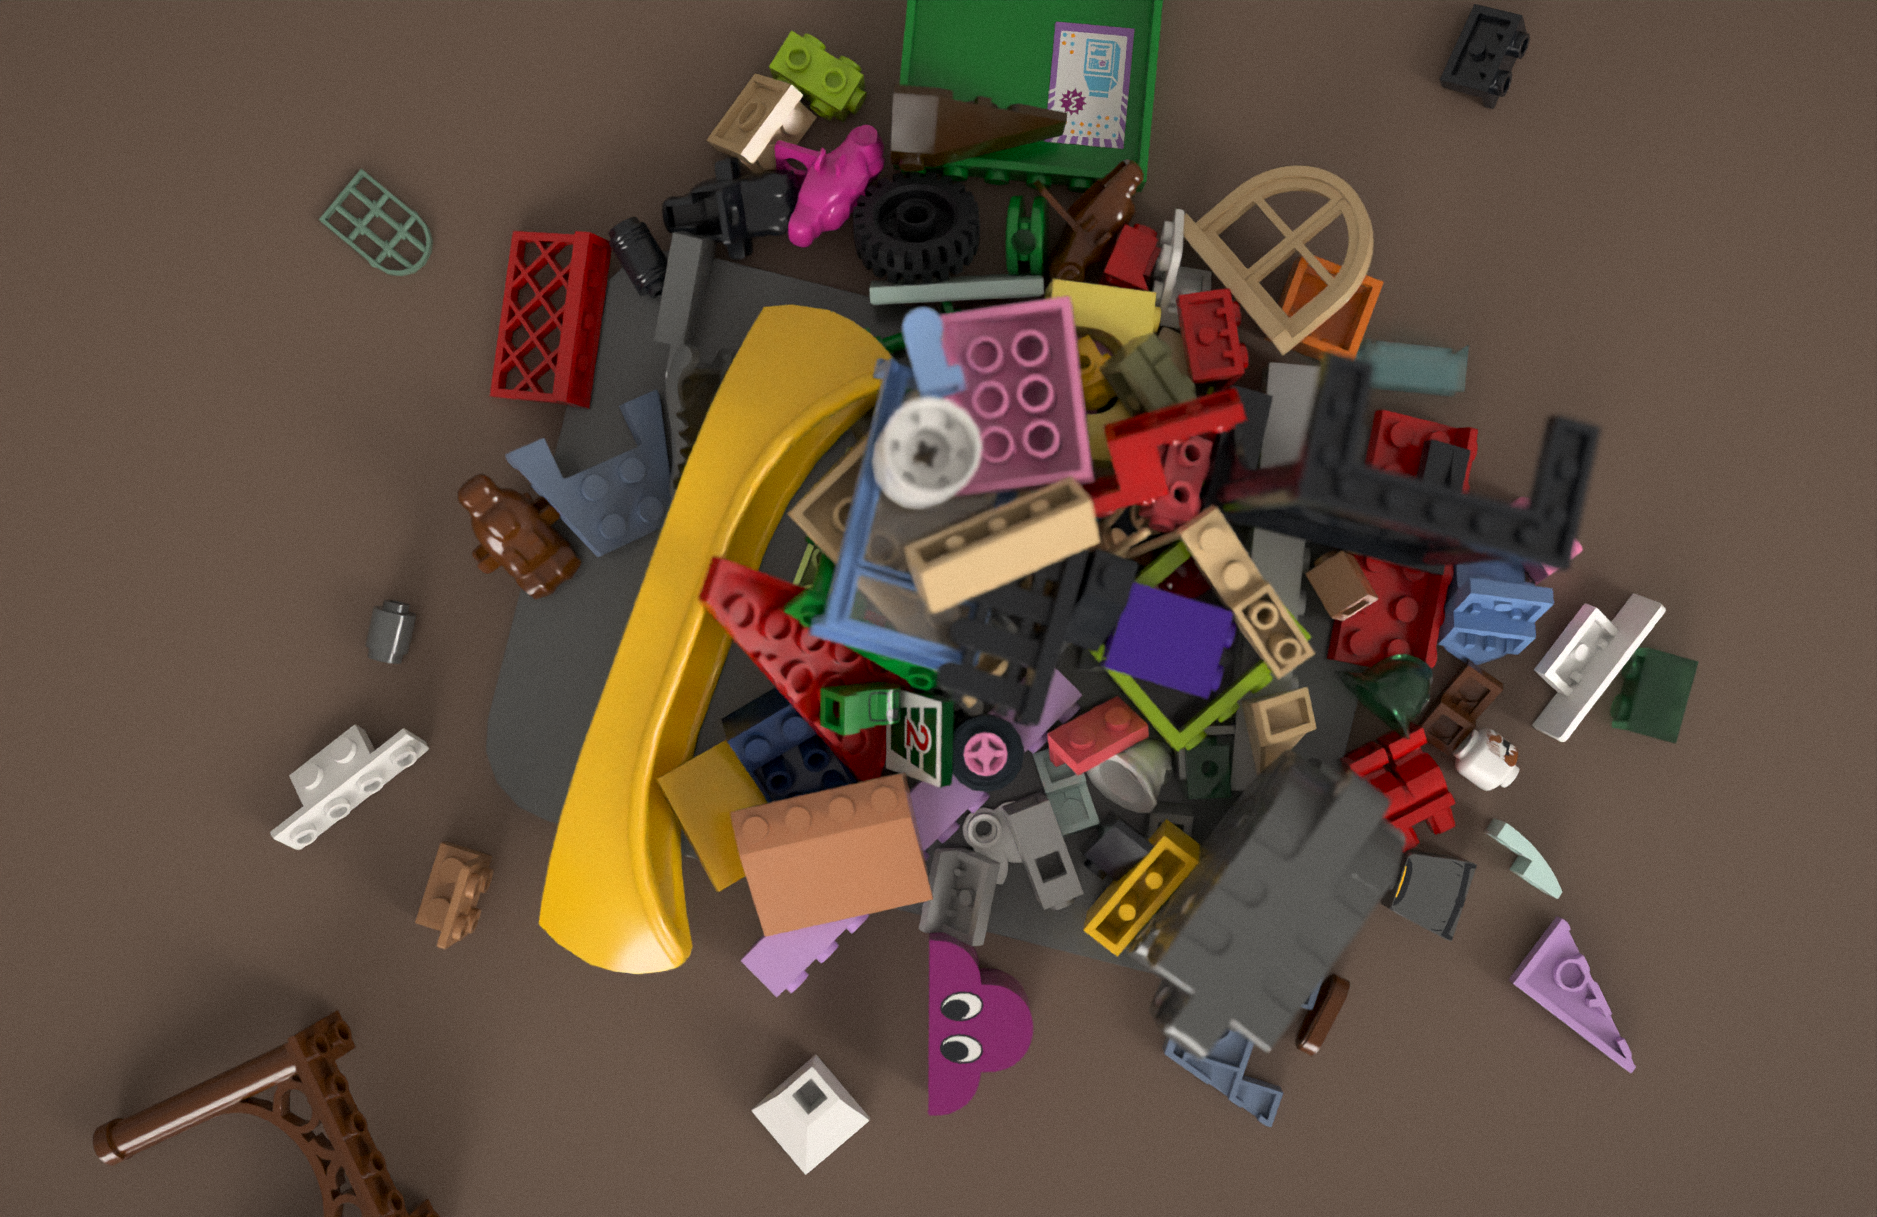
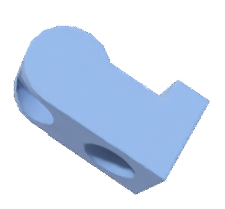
[903,308,966,399]

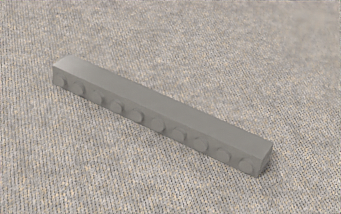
[1224,362,1319,791]

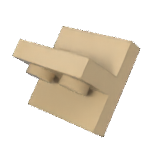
[706,73,817,173]

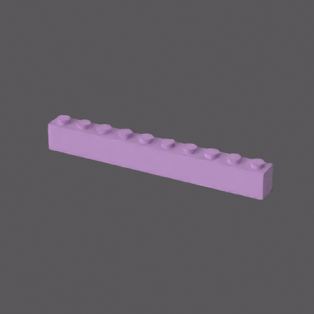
[741,669,1082,997]

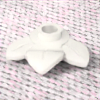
[962,801,1023,885]

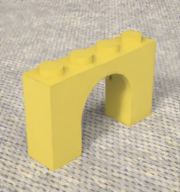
[1044,279,1161,470]

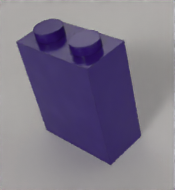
[1099,582,1237,699]

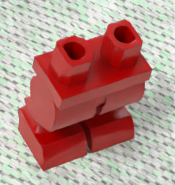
[1340,722,1456,853]

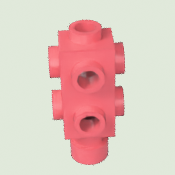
[1138,434,1213,533]

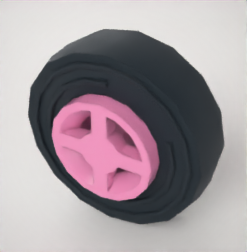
[952,714,1024,792]

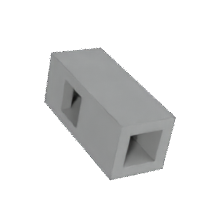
[1002,791,1084,910]

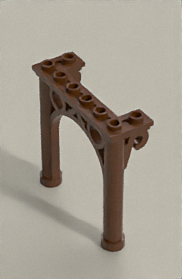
[93,1010,440,1217]

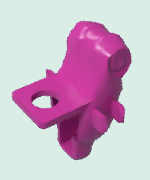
[774,124,884,248]

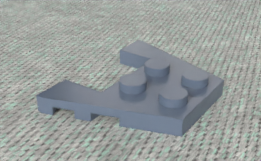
[505,389,673,557]
[1162,979,1323,1127]

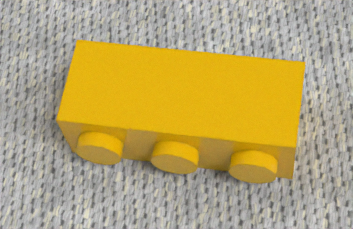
[1083,819,1200,957]

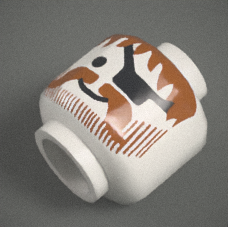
[1453,728,1520,791]

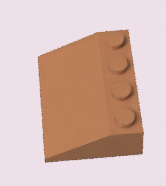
[730,772,934,937]

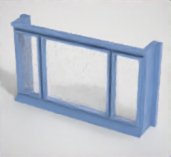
[808,358,1018,670]

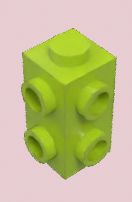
[769,30,867,123]

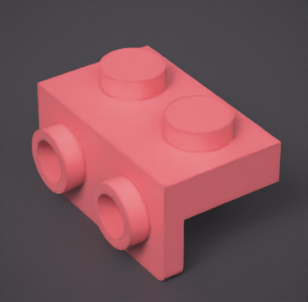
[1047,696,1149,776]

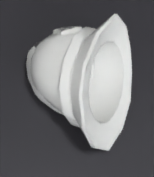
[1086,738,1173,813]

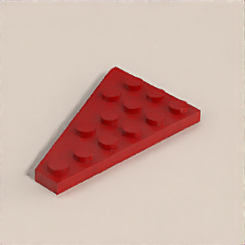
[698,556,911,782]

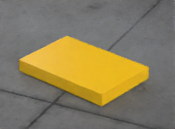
[655,740,767,892]

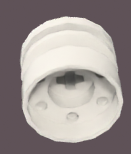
[872,397,982,510]

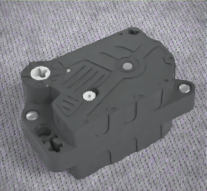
[1126,750,1406,1059]

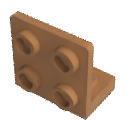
[415,841,494,949]

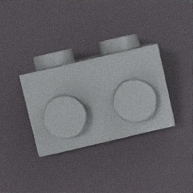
[919,847,1001,946]

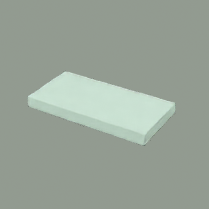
[870,273,1044,305]

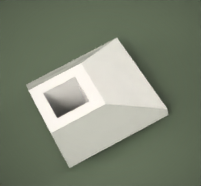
[751,1055,870,1175]

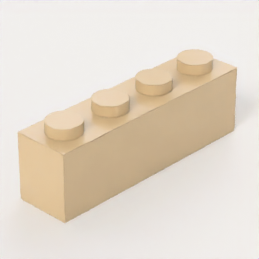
[904,476,1100,614]

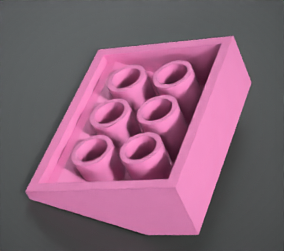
[939,296,1095,497]

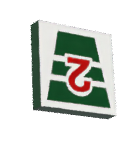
[886,684,954,788]

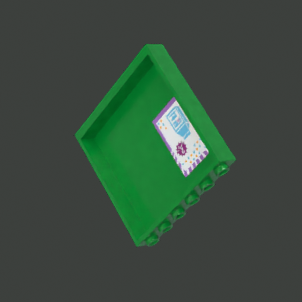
[893,0,1163,196]

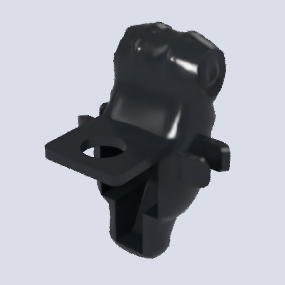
[662,157,801,260]

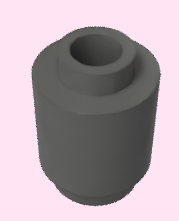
[365,600,416,664]

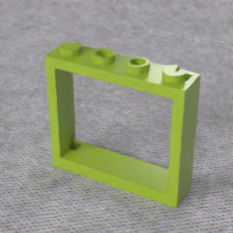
[1089,539,1312,752]

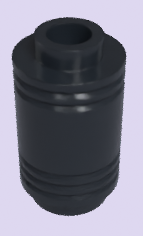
[608,217,668,299]

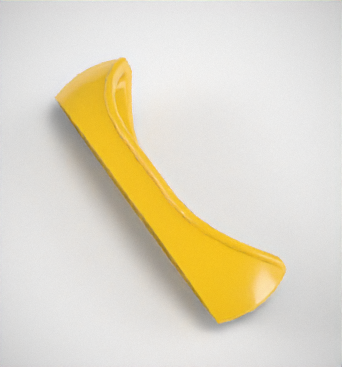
[539,305,892,974]

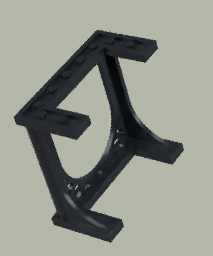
[1199,351,1601,575]

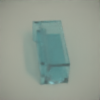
[1355,339,1469,397]

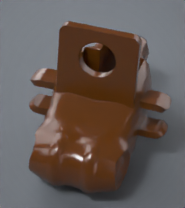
[1033,159,1144,283]
[457,473,582,599]

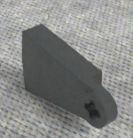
[654,231,717,385]

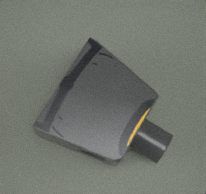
[1381,850,1477,941]

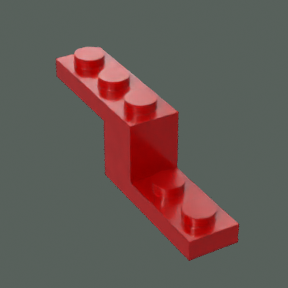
[1080,387,1246,518]

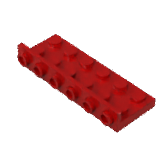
[1327,410,1478,678]

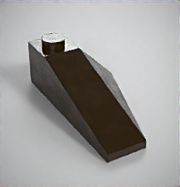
[891,85,1067,172]

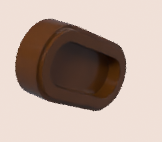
[1295,973,1350,1056]

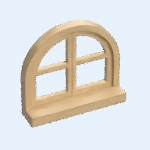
[1183,166,1374,355]

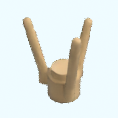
[1085,506,1181,560]

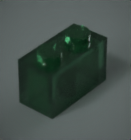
[1611,647,1699,744]

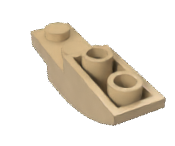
[1175,505,1315,679]

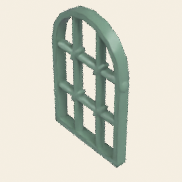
[319,169,433,276]

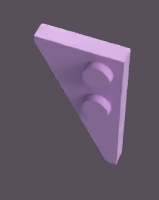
[1508,916,1636,1073]

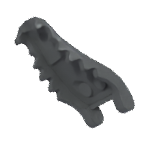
[666,344,738,499]

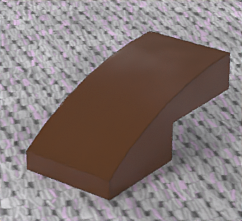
[1418,659,1503,756]

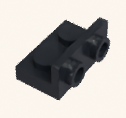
[1440,4,1530,109]

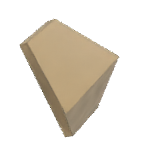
[1241,687,1317,776]

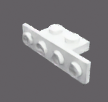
[1532,593,1666,742]
[270,724,429,850]

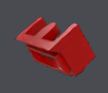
[1098,224,1161,291]

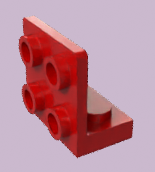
[1175,288,1248,390]

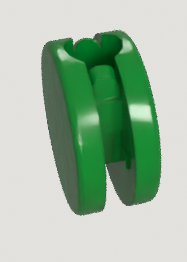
[1006,195,1049,276]

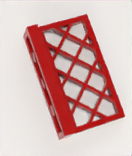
[490,231,612,409]

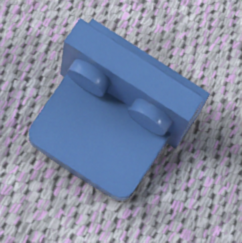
[1437,562,1554,665]

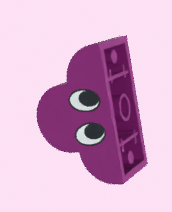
[928,932,1033,1116]

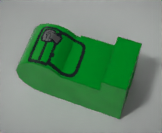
[820,682,901,736]

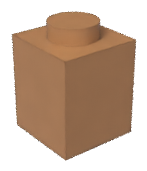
[1305,551,1379,621]

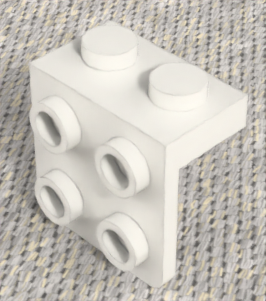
[1151,209,1211,331]

